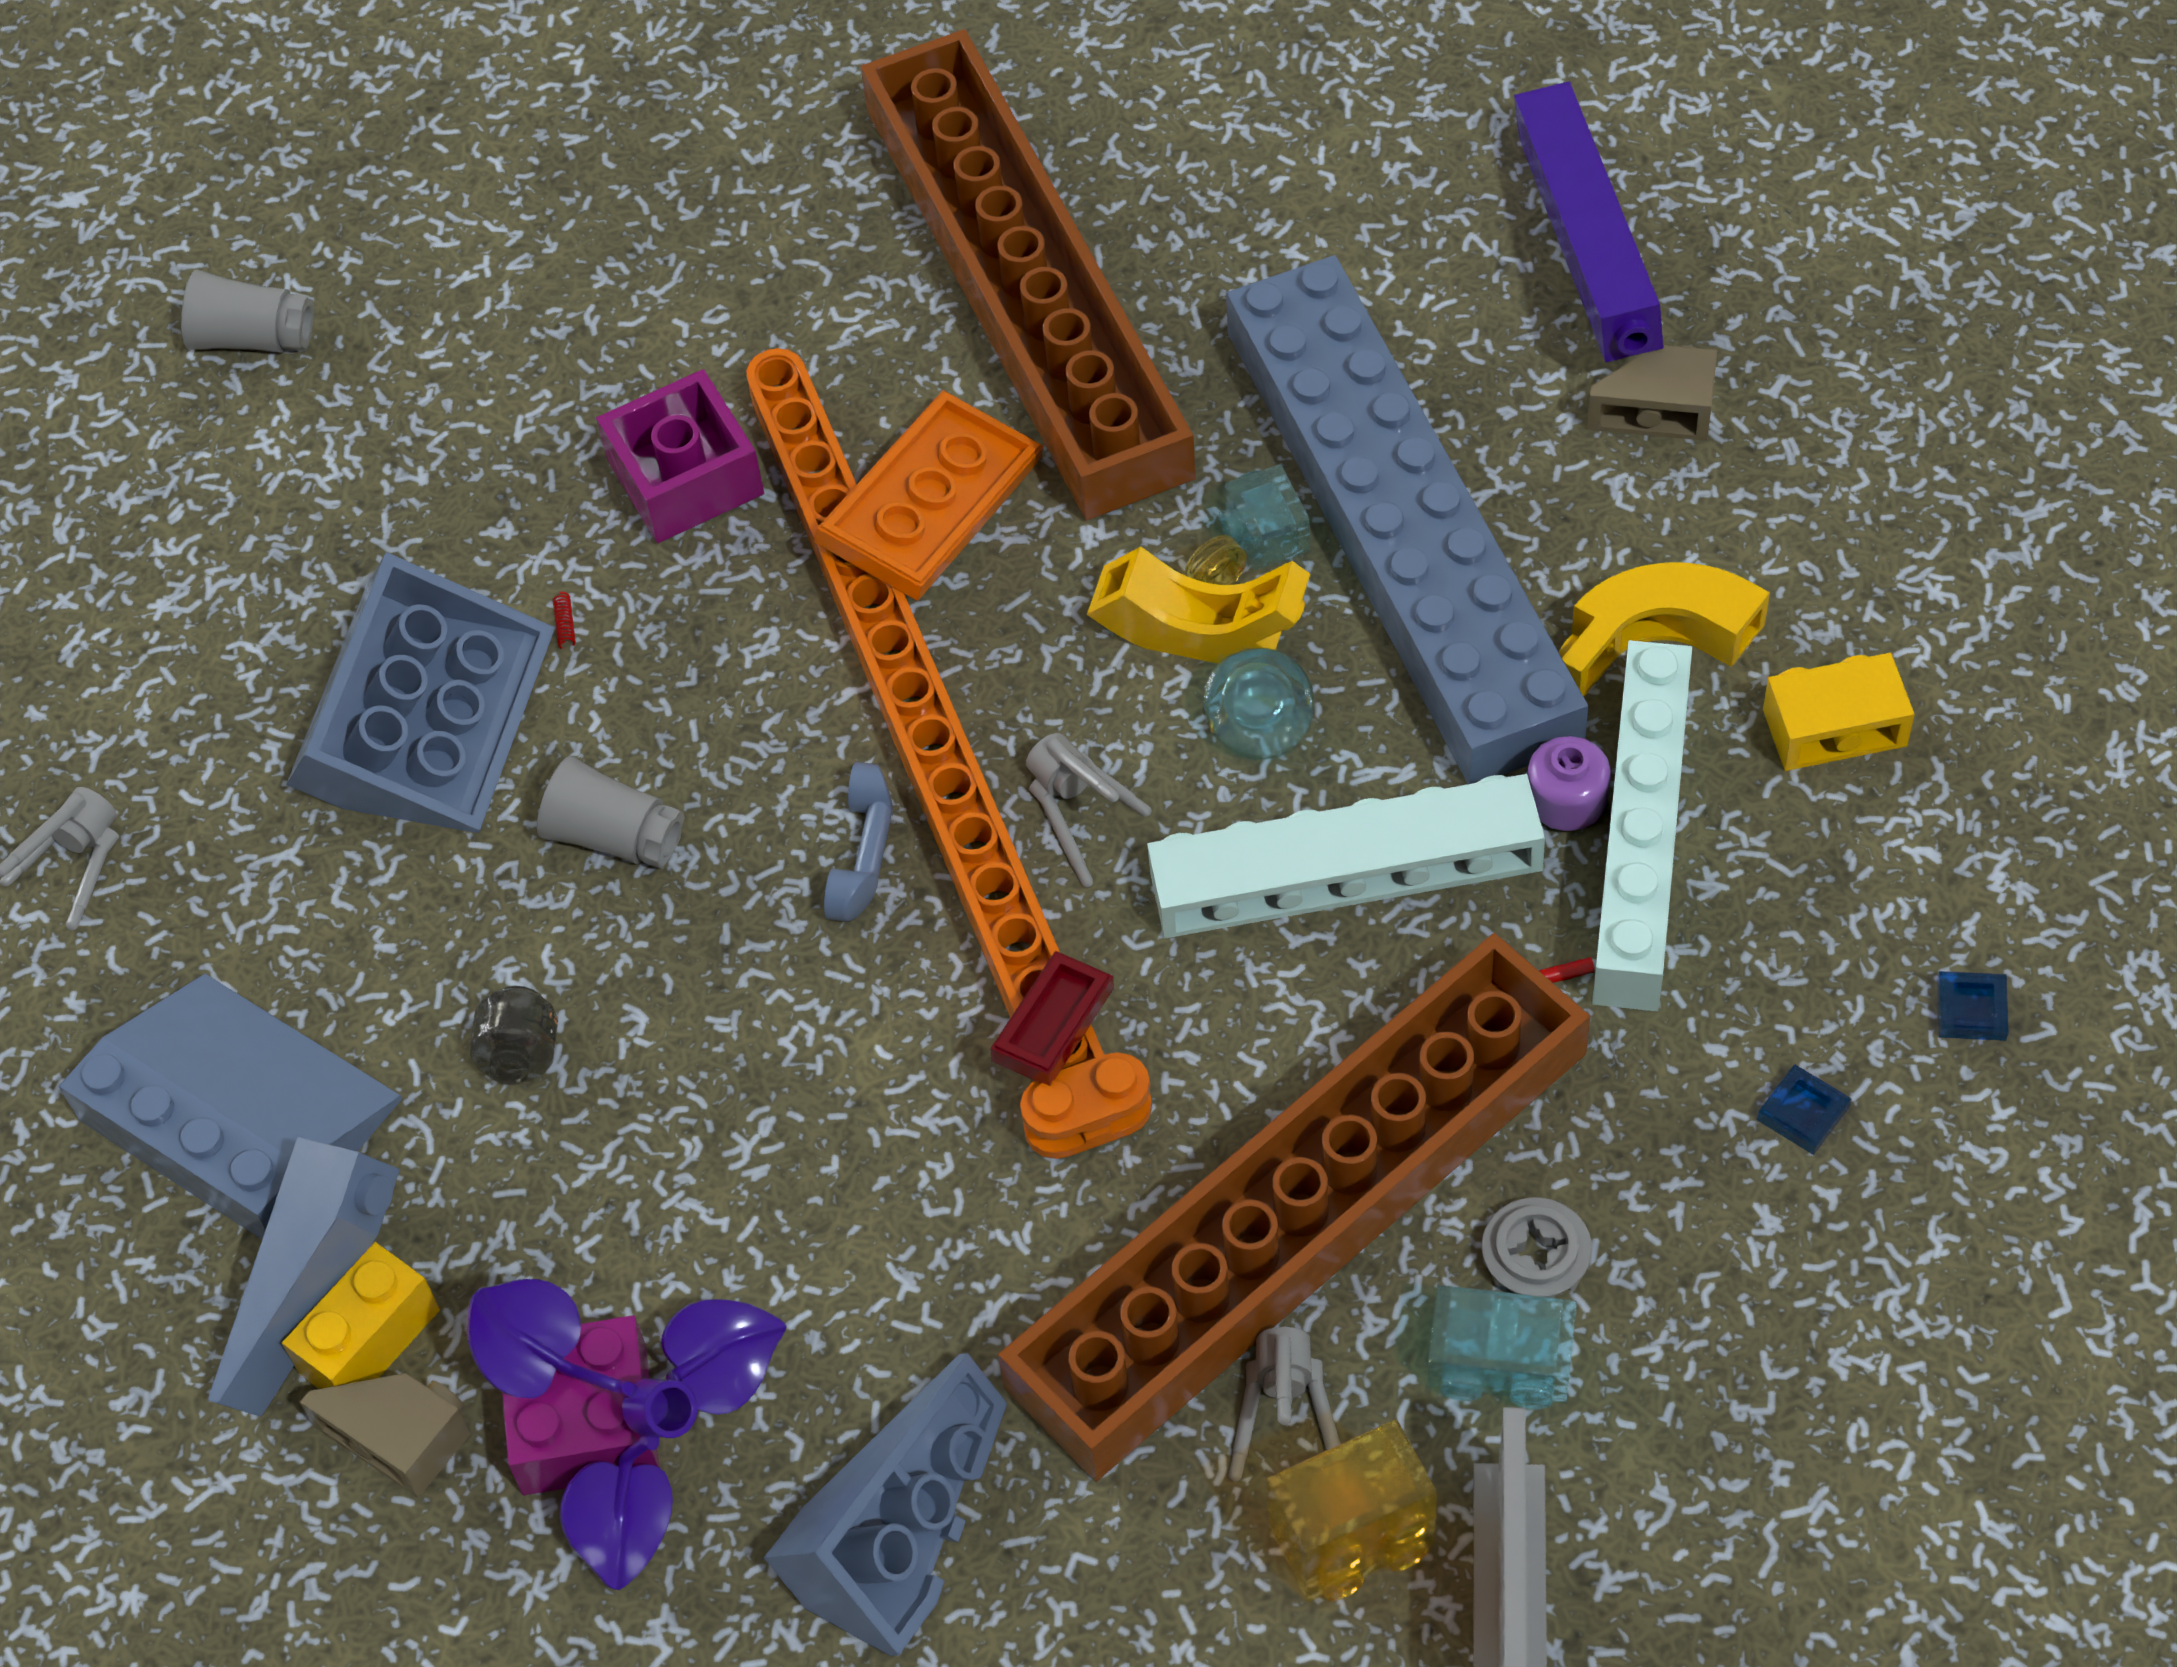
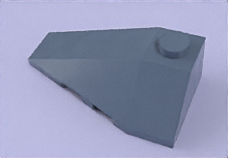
[208,1137,400,1417]
[764,1353,1007,1656]

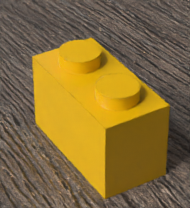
[1763,652,1915,771]
[282,1242,440,1389]

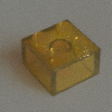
[1267,1419,1437,1603]

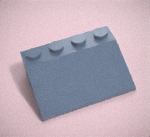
[286,552,555,833]
[59,974,402,1239]

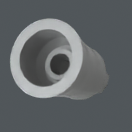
[181,269,314,353]
[537,756,685,869]

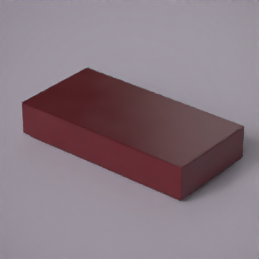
[990,951,1114,1086]

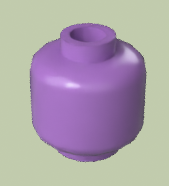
[1527,736,1611,831]

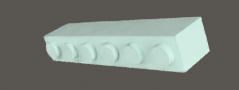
[1592,640,1692,1011]
[1147,774,1545,939]

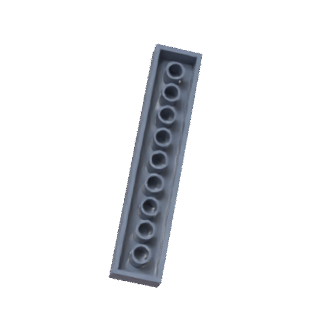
[1226,255,1588,784]

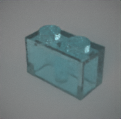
[1427,1285,1577,1409]

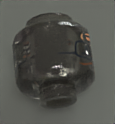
[470,985,558,1085]

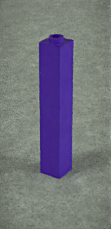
[1514,81,1664,363]

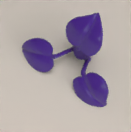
[467,1279,787,1590]

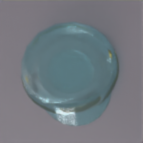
[1204,648,1314,760]

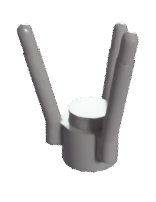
[1026,733,1152,888]
[0,787,120,930]
[1228,1327,1352,1495]

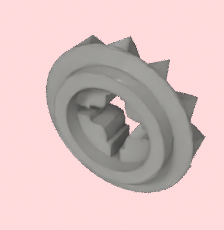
[1482,1197,1592,1303]

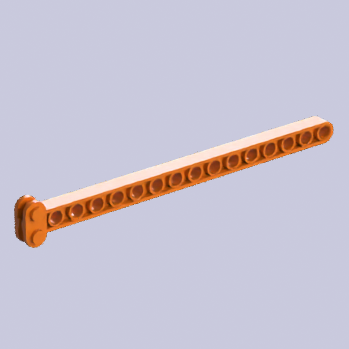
[746,348,1152,1159]

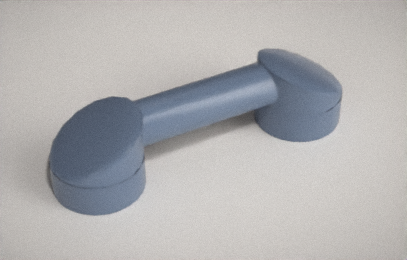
[824,762,893,922]

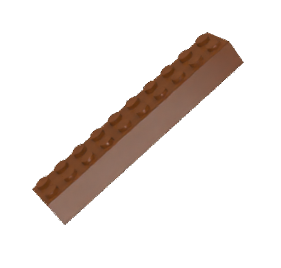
[860,29,1196,521]
[998,932,1590,1482]

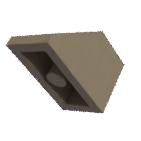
[1587,345,1717,441]
[300,1373,471,1498]

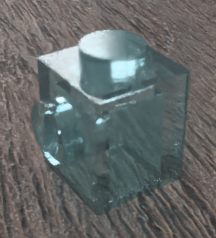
[1219,464,1310,571]

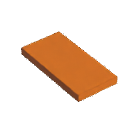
[814,390,1044,601]

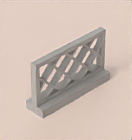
[1473,1407,1547,1667]

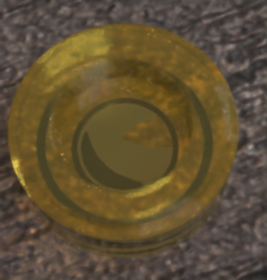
[1185,535,1247,585]

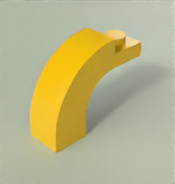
[1087,546,1310,665]
[1559,562,1770,697]

